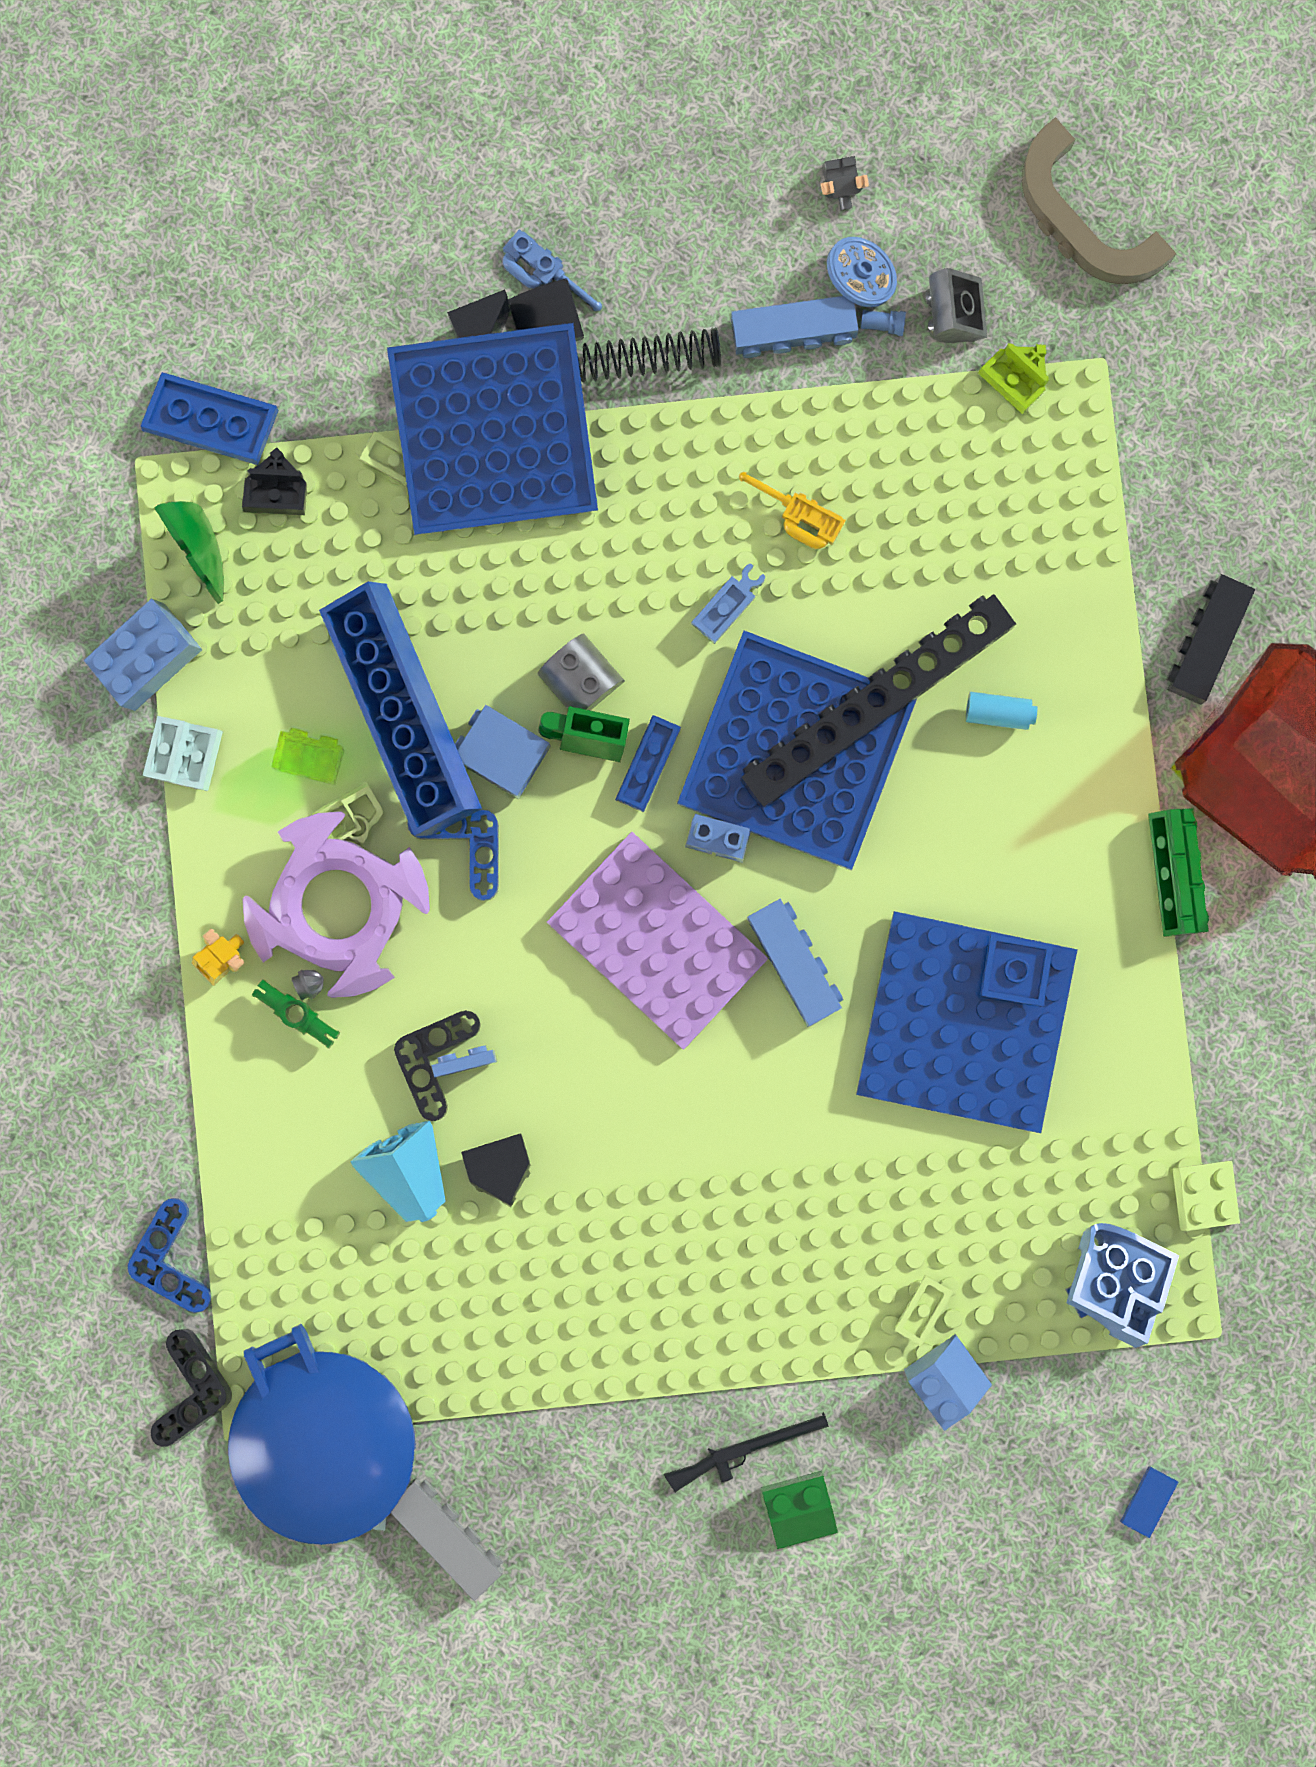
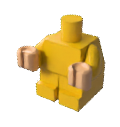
[192,929,244,986]

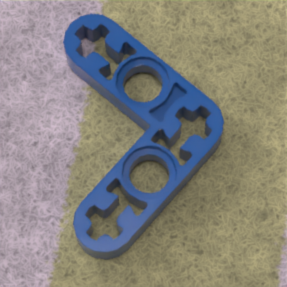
[407,810,499,901]
[128,1198,211,1313]

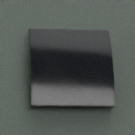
[508,278,584,341]

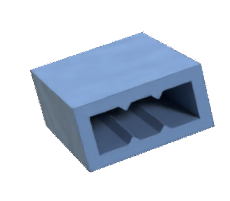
[455,705,551,799]

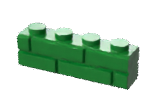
[1148,808,1209,937]

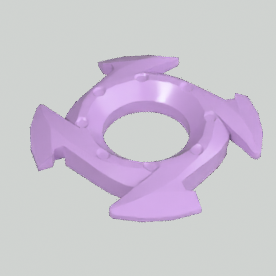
[242,812,430,998]

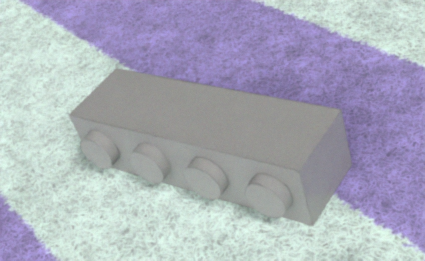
[391,1478,503,1601]

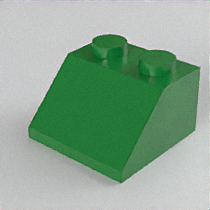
[761,1471,838,1549]

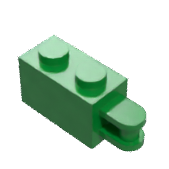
[538,706,630,762]

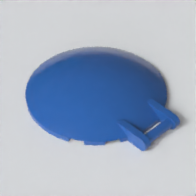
[228,1324,416,1545]

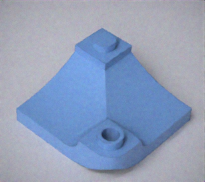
[1066,1223,1179,1348]

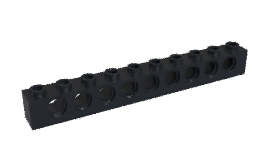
[740,594,1016,810]

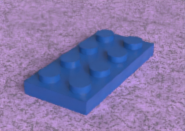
[140,372,278,465]

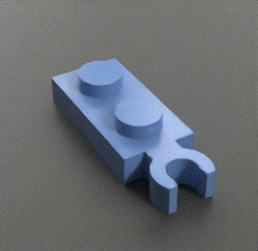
[691,563,765,644]

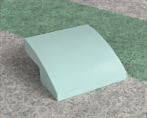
[143,716,223,791]

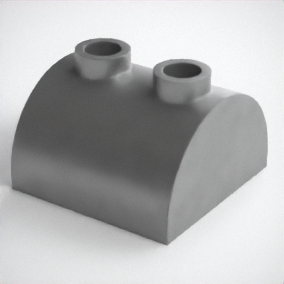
[925,268,987,343]
[538,633,625,711]

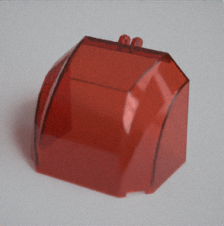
[1174,643,1316,879]

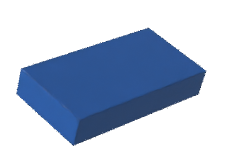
[1120,1466,1179,1538]

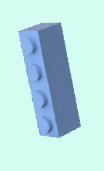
[731,296,858,358]
[747,898,843,1027]

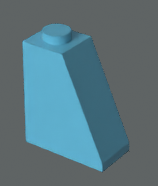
[350,1121,446,1222]

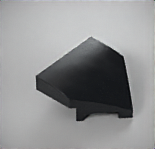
[242,448,307,515]
[461,1133,531,1207]

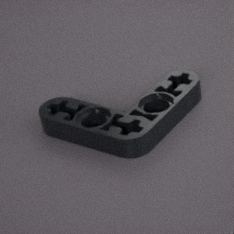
[394,1010,481,1121]
[151,1329,232,1447]

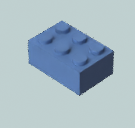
[84,598,202,711]

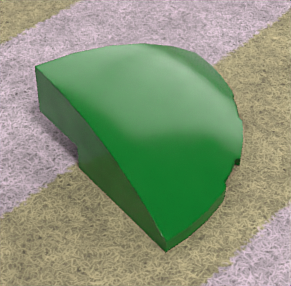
[154,501,224,604]

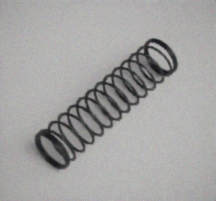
[577,327,721,383]

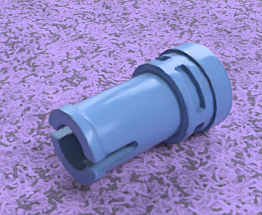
[861,309,906,336]

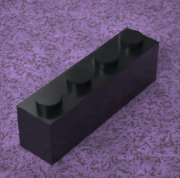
[1166,574,1256,705]

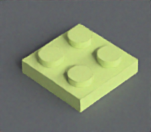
[1172,1161,1240,1231]

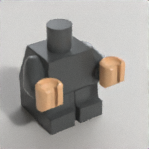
[820,156,869,210]

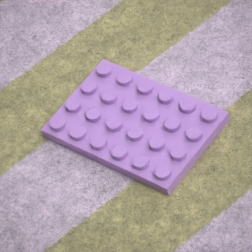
[547,832,769,1050]

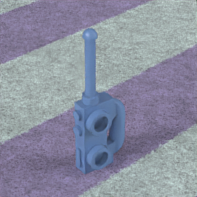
[503,229,602,311]

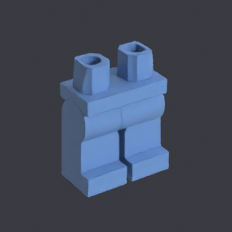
[685,814,750,863]

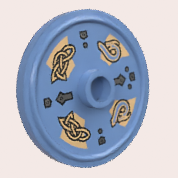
[827,237,897,307]

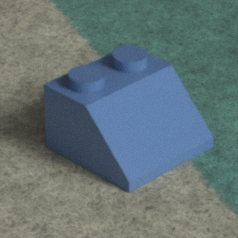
[904,1334,992,1431]

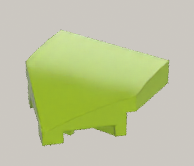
[978,343,1049,414]

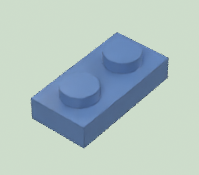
[431,1045,497,1078]

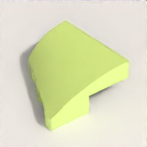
[312,782,384,846]

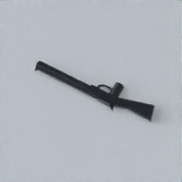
[664,1412,829,1493]

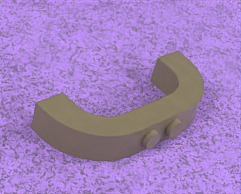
[1022,117,1176,284]

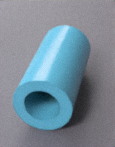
[966,692,1038,730]

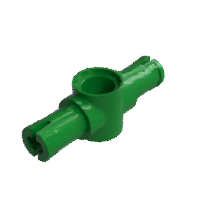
[252,979,340,1049]

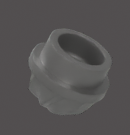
[292,970,324,1000]

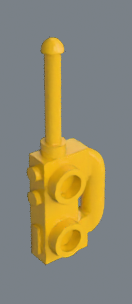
[739,472,846,549]

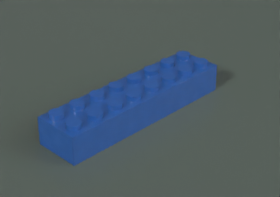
[319,581,482,836]

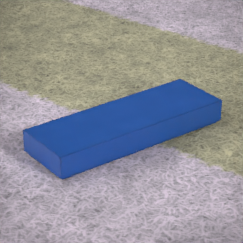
[615,715,681,813]

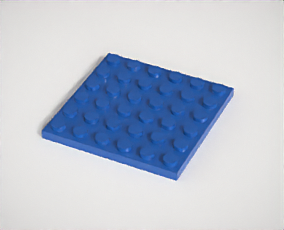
[387,323,598,535]
[677,630,917,870]
[856,911,1078,1133]

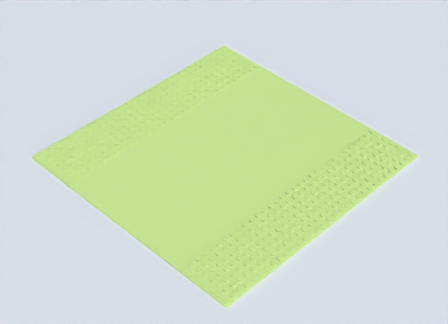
[135,358,1222,1441]

